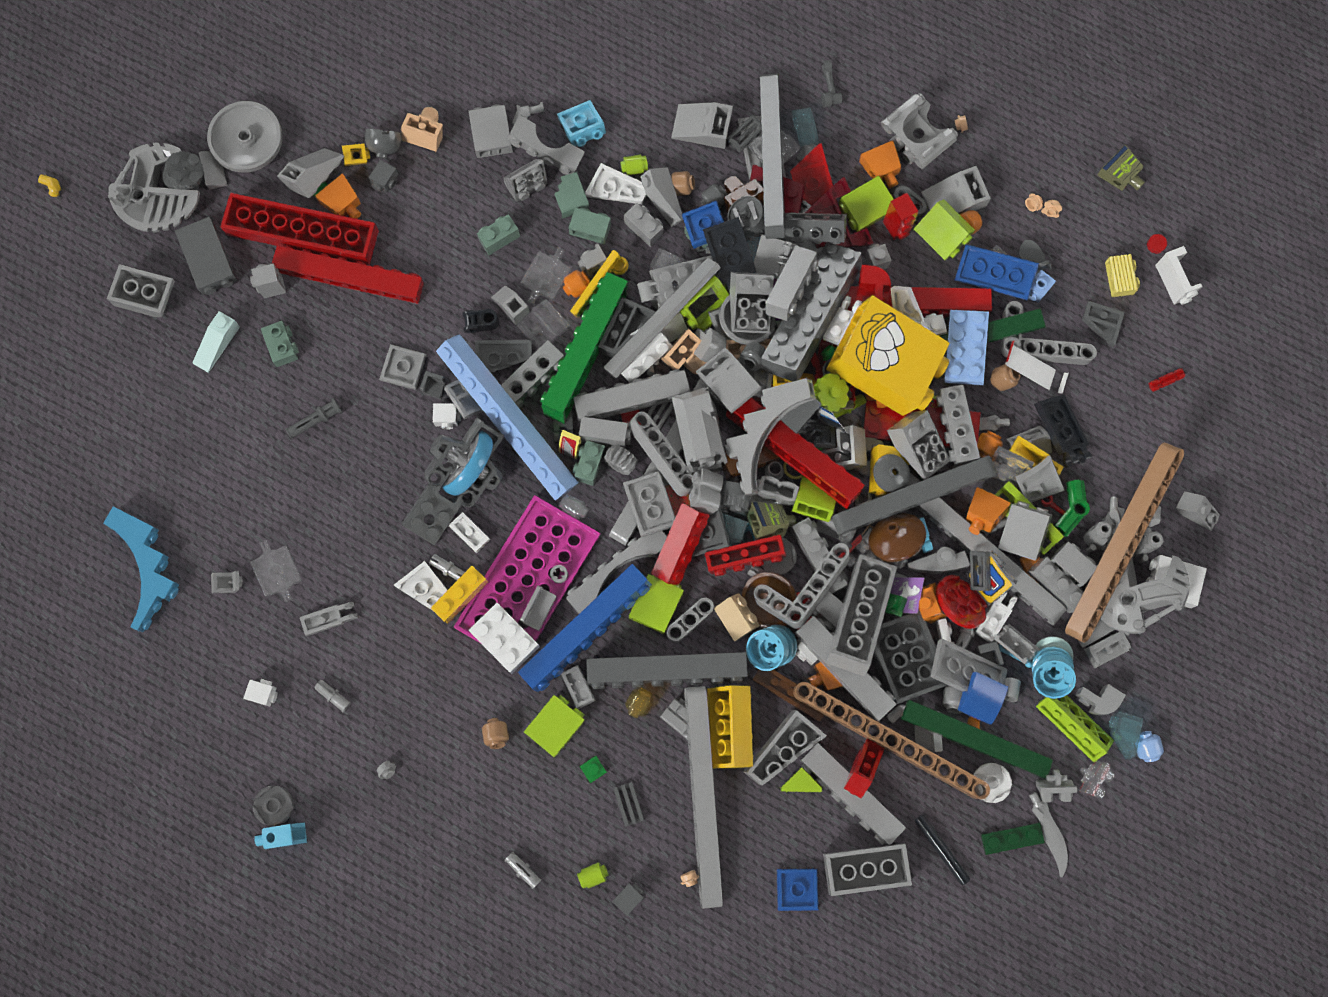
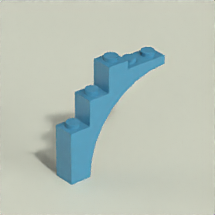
[103,507,179,632]

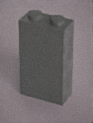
[175,217,237,295]

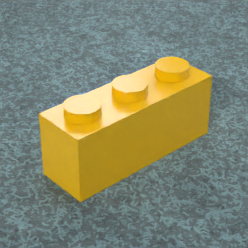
[431,566,488,624]

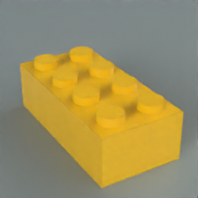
[707,686,753,769]

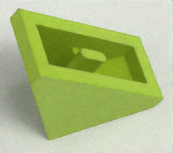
[780,767,822,792]

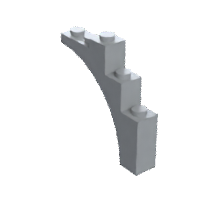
[725,378,816,495]

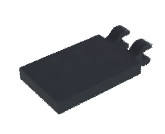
[703,217,757,293]
[1034,395,1092,468]

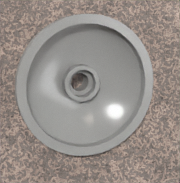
[719,295,775,345]

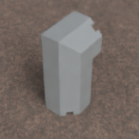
[672,387,728,472]

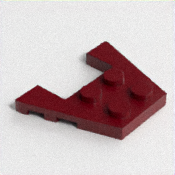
[750,165,805,213]
[804,177,873,249]

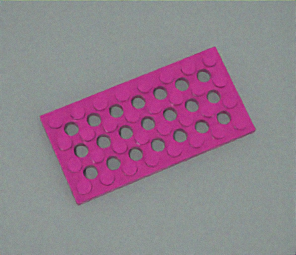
[454,495,601,667]

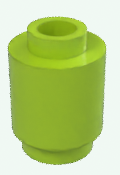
[620,154,648,176]
[577,862,609,889]

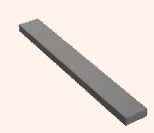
[604,258,721,378]

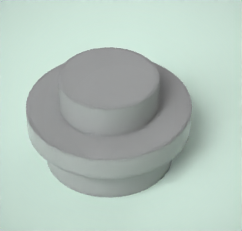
[936,547,956,567]
[377,761,396,779]

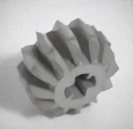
[604,445,637,475]

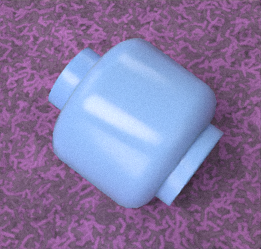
[1134,731,1164,762]

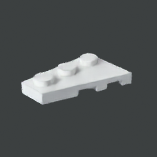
[585,163,647,204]
[891,286,928,329]
[394,561,447,611]

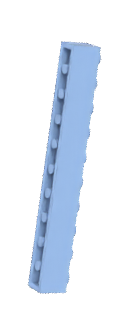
[436,334,579,501]

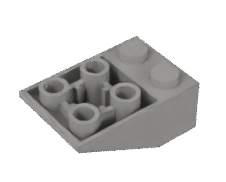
[671,102,733,149]
[277,148,344,198]
[503,159,547,202]
[921,166,991,214]
[730,272,774,333]
[696,347,762,413]
[887,410,950,480]

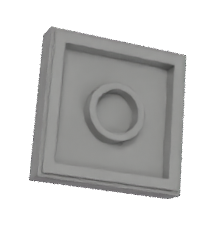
[379,344,427,390]

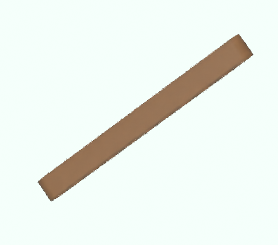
[1065,442,1184,643]
[793,682,990,799]

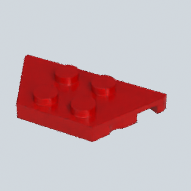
[790,143,840,210]

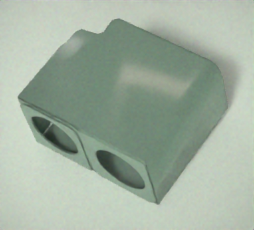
[554,172,589,219]

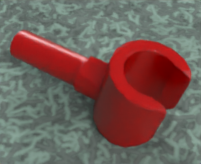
[1041,495,1065,515]

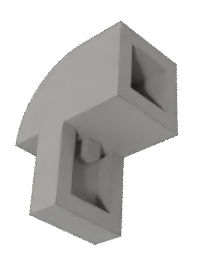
[694,328,726,363]
[1075,684,1126,715]

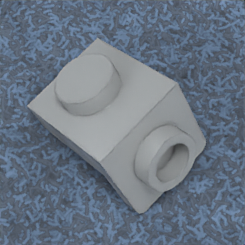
[211,571,242,593]

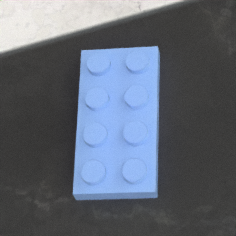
[945,310,989,385]

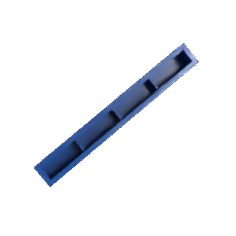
[518,564,652,692]

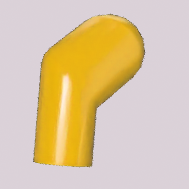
[38,174,61,197]

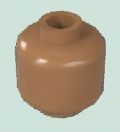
[671,171,695,197]
[990,364,1020,391]
[482,718,509,749]

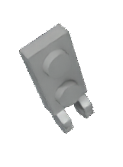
[300,602,358,637]

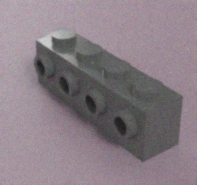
[776,213,847,244]

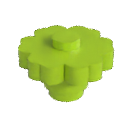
[814,373,849,413]

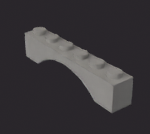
[566,531,667,614]

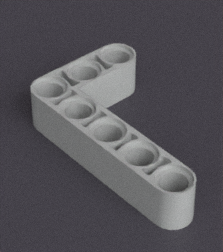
[1001,301,1097,365]
[628,412,723,496]
[754,543,850,629]

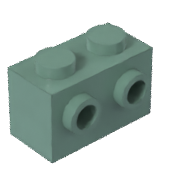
[569,208,611,244]
[477,214,520,255]
[261,321,299,367]
[573,440,605,486]

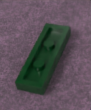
[980,823,1045,855]

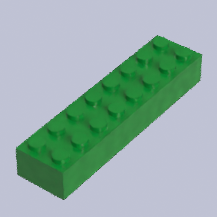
[540,272,628,424]

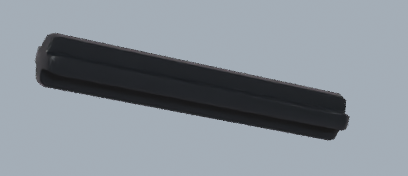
[915,815,970,885]

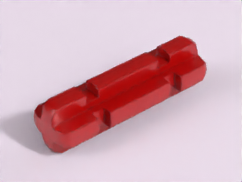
[1148,368,1185,392]

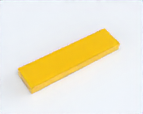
[570,250,621,318]

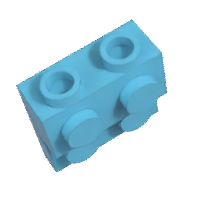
[557,100,606,147]

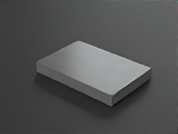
[623,471,676,538]

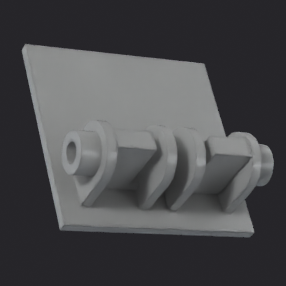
[754,235,798,279]

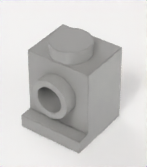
[577,244,607,275]

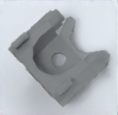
[881,93,958,169]
[1083,497,1164,563]

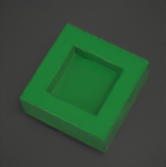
[885,593,907,617]
[580,756,607,784]

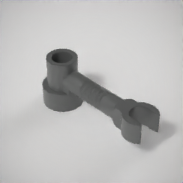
[821,60,842,108]

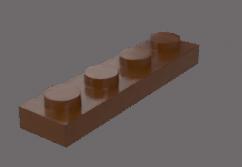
[753,669,825,722]

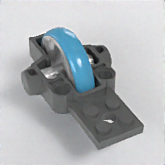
[401,418,504,545]

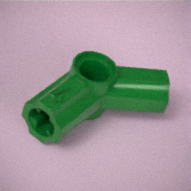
[1054,480,1090,537]

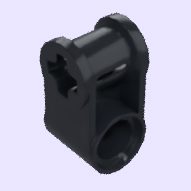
[462,309,500,333]

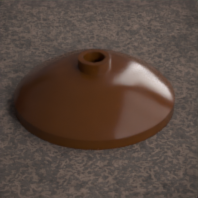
[868,513,926,562]
[742,572,797,629]

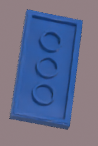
[955,244,1039,301]

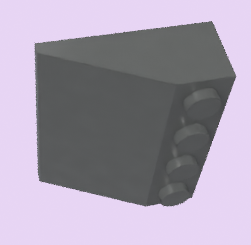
[872,611,947,704]

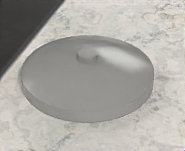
[207,101,283,173]

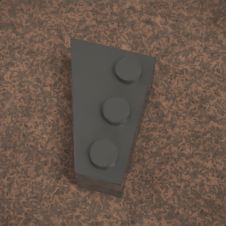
[598,297,655,359]
[781,399,822,435]

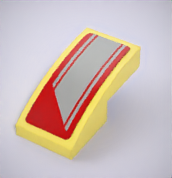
[559,430,581,459]

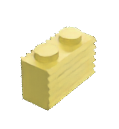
[1105,254,1140,297]

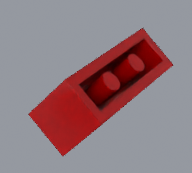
[883,193,918,240]
[843,739,885,799]

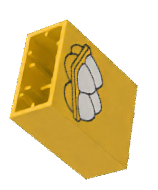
[826,295,950,416]

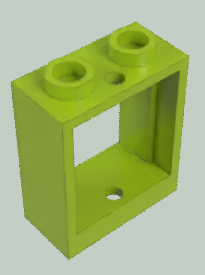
[679,275,729,331]

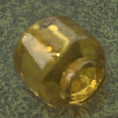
[625,687,654,718]

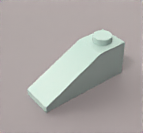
[193,311,240,373]

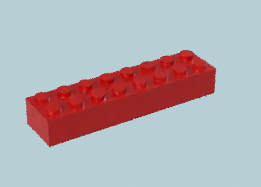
[220,193,379,265]

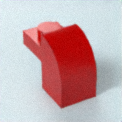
[858,265,891,303]

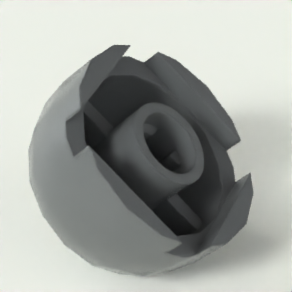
[365,129,402,158]

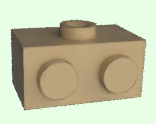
[714,593,760,642]

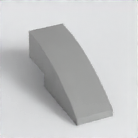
[905,551,970,574]

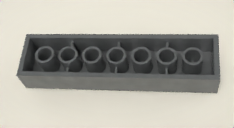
[761,242,862,382]
[587,652,747,690]

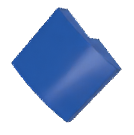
[958,672,1008,725]

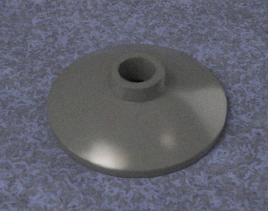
[873,454,910,493]

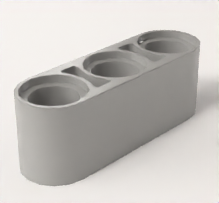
[667,598,714,643]

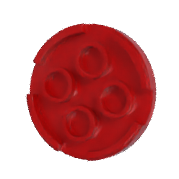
[936,575,987,629]

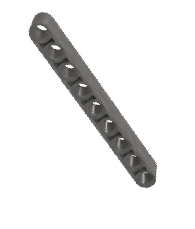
[831,456,998,535]

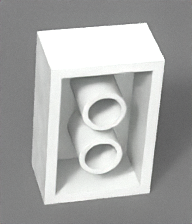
[469,603,540,674]

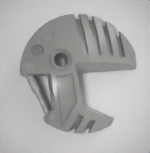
[108,143,200,232]
[1089,555,1190,636]

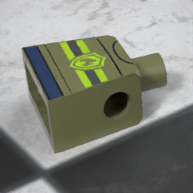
[1097,145,1145,191]
[747,501,796,540]

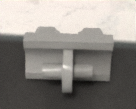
[1036,769,1077,802]

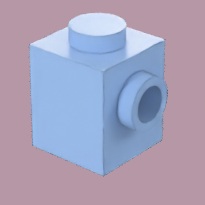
[1028,270,1056,303]

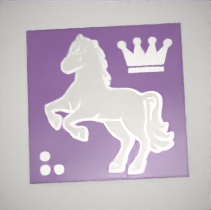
[890,577,924,614]

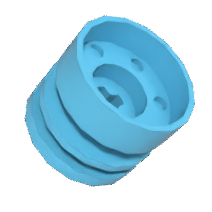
[746,625,797,671]
[1031,646,1076,699]

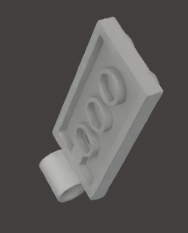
[637,256,728,308]
[930,639,1021,702]

